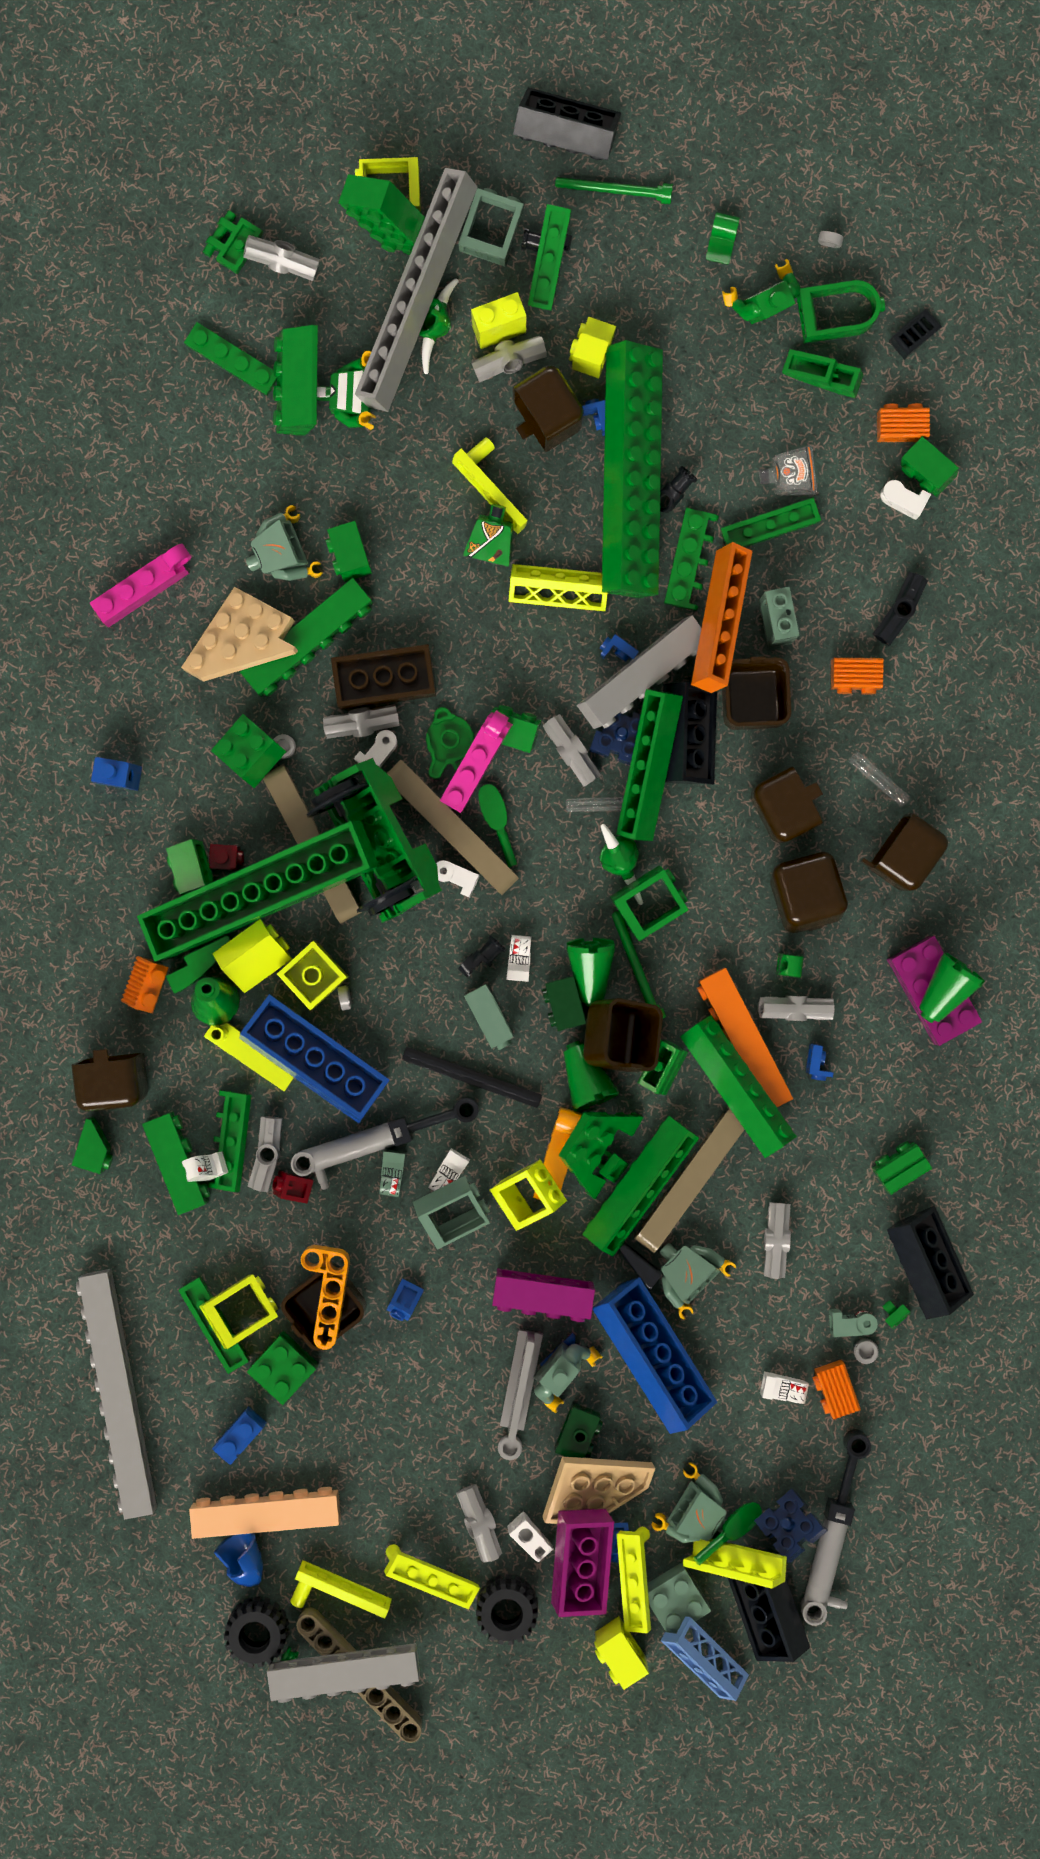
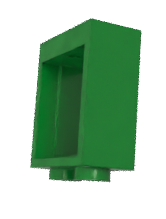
[610,865,688,941]

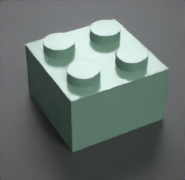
[647,1561,711,1634]

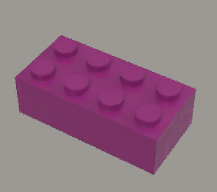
[887,936,982,1046]
[492,1268,595,1322]
[551,1509,614,1617]

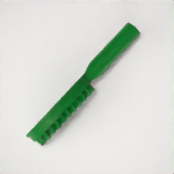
[478,784,517,867]
[694,1502,762,1565]

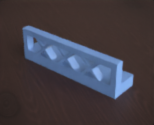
[661,1616,749,1701]

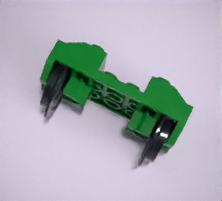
[306,758,442,923]

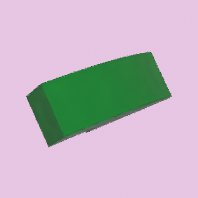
[782,349,864,398]
[166,935,232,994]

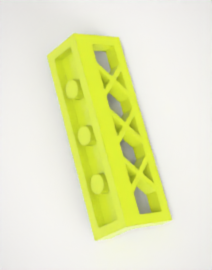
[509,564,608,611]
[683,1539,787,1588]

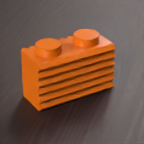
[877,403,930,442]
[831,658,884,695]
[121,956,169,1014]
[812,1359,861,1419]

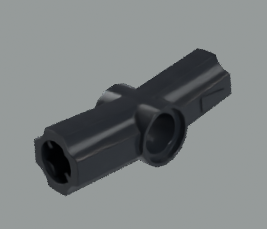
[872,572,928,646]

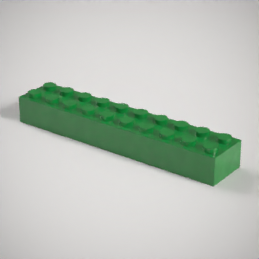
[602,340,663,598]
[137,821,379,962]

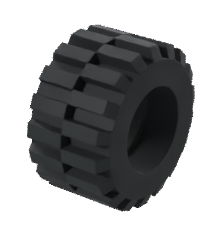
[476,1574,538,1645]
[224,1596,289,1668]

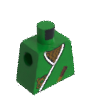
[463,504,513,567]

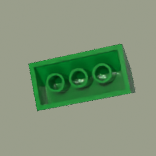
[273,325,318,435]

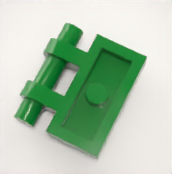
[202,210,263,275]

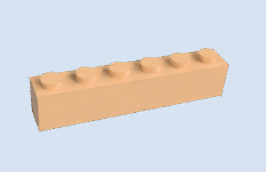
[189,1487,341,1539]

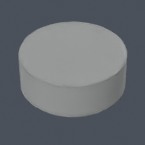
[818,231,844,248]
[273,734,296,759]
[338,985,352,1011]
[853,1338,879,1364]
[498,1435,522,1460]

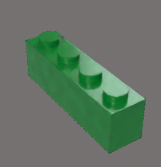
[142,1111,210,1215]

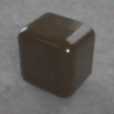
[513,366,584,452]
[722,656,791,730]
[751,766,823,843]
[860,813,948,891]
[770,852,848,933]
[583,998,663,1072]
[71,1049,148,1111]
[281,1263,367,1351]

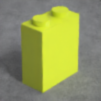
[471,292,526,349]
[212,919,292,993]

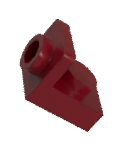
[209,844,244,871]
[272,1170,314,1204]

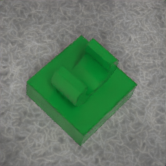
[598,1151,629,1183]
[882,1300,911,1329]

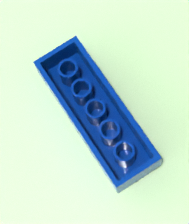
[239,994,389,1123]
[592,1277,717,1434]

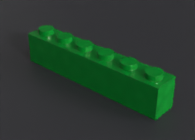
[240,578,373,697]
[616,689,683,841]
[680,1015,797,1158]
[582,1116,699,1257]

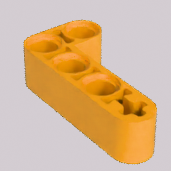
[533,1107,583,1200]
[301,1245,350,1350]

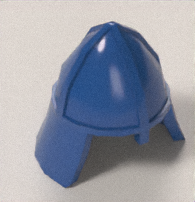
[214,1533,263,1587]

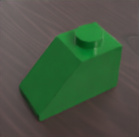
[72,1117,113,1174]

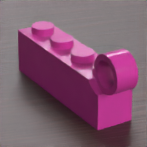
[90,544,191,627]
[440,710,513,813]

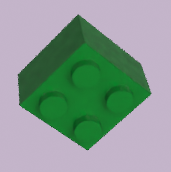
[211,714,287,788]
[247,1331,319,1405]

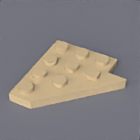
[181,587,298,682]
[542,1457,655,1524]

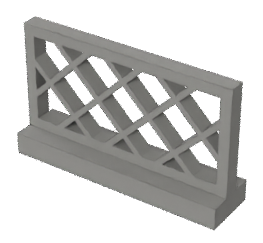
[500,1329,543,1441]

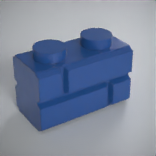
[212,1406,266,1465]

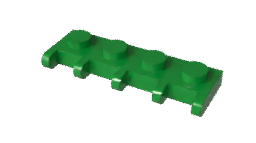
[664,508,719,611]
[208,1090,252,1192]

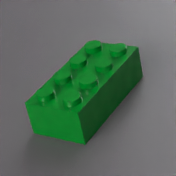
[338,174,425,255]

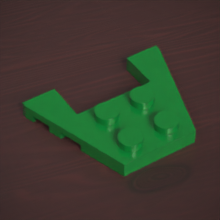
[559,1112,643,1199]

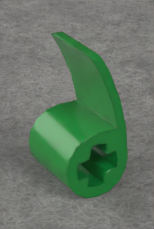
[706,212,740,265]

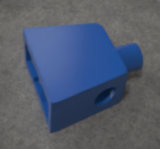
[91,757,142,791]

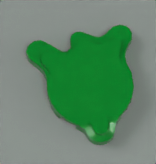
[426,707,474,779]

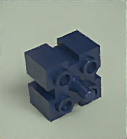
[589,712,641,765]
[754,1489,828,1563]

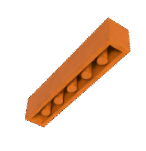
[691,542,752,693]
[697,968,793,1107]

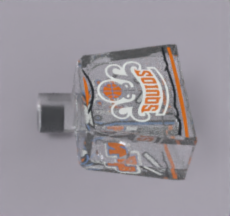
[758,445,817,497]

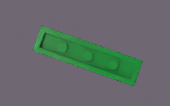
[528,204,572,311]
[184,322,277,396]
[720,497,821,547]
[178,1276,250,1374]

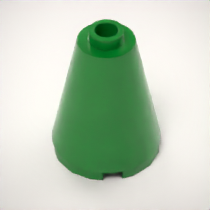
[566,938,615,1006]
[919,952,985,1023]
[191,977,240,1026]
[563,1041,619,1112]

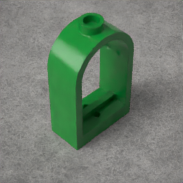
[797,280,885,344]

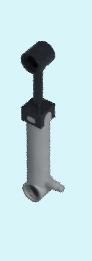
[291,1096,479,1190]
[800,1429,871,1626]

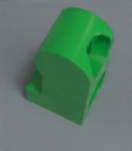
[776,953,804,978]

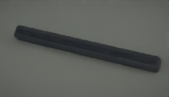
[402,1047,542,1108]

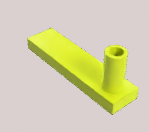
[452,437,528,534]
[204,1023,294,1091]
[617,1527,651,1633]
[384,1544,480,1609]
[290,1560,392,1619]

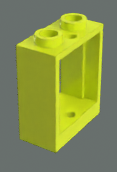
[355,157,421,212]
[490,1159,567,1231]
[199,1274,278,1349]

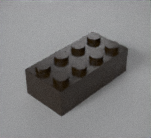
[331,644,436,710]

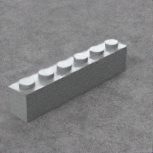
[577,615,701,729]
[267,1643,420,1703]

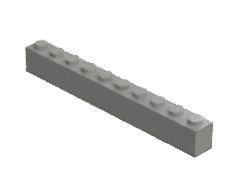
[355,168,478,412]
[76,1269,157,1520]

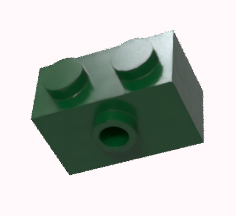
[541,976,586,1031]
[555,1402,603,1458]

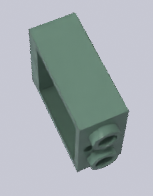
[458,188,524,267]
[758,587,800,649]
[464,983,514,1050]
[413,1176,490,1250]

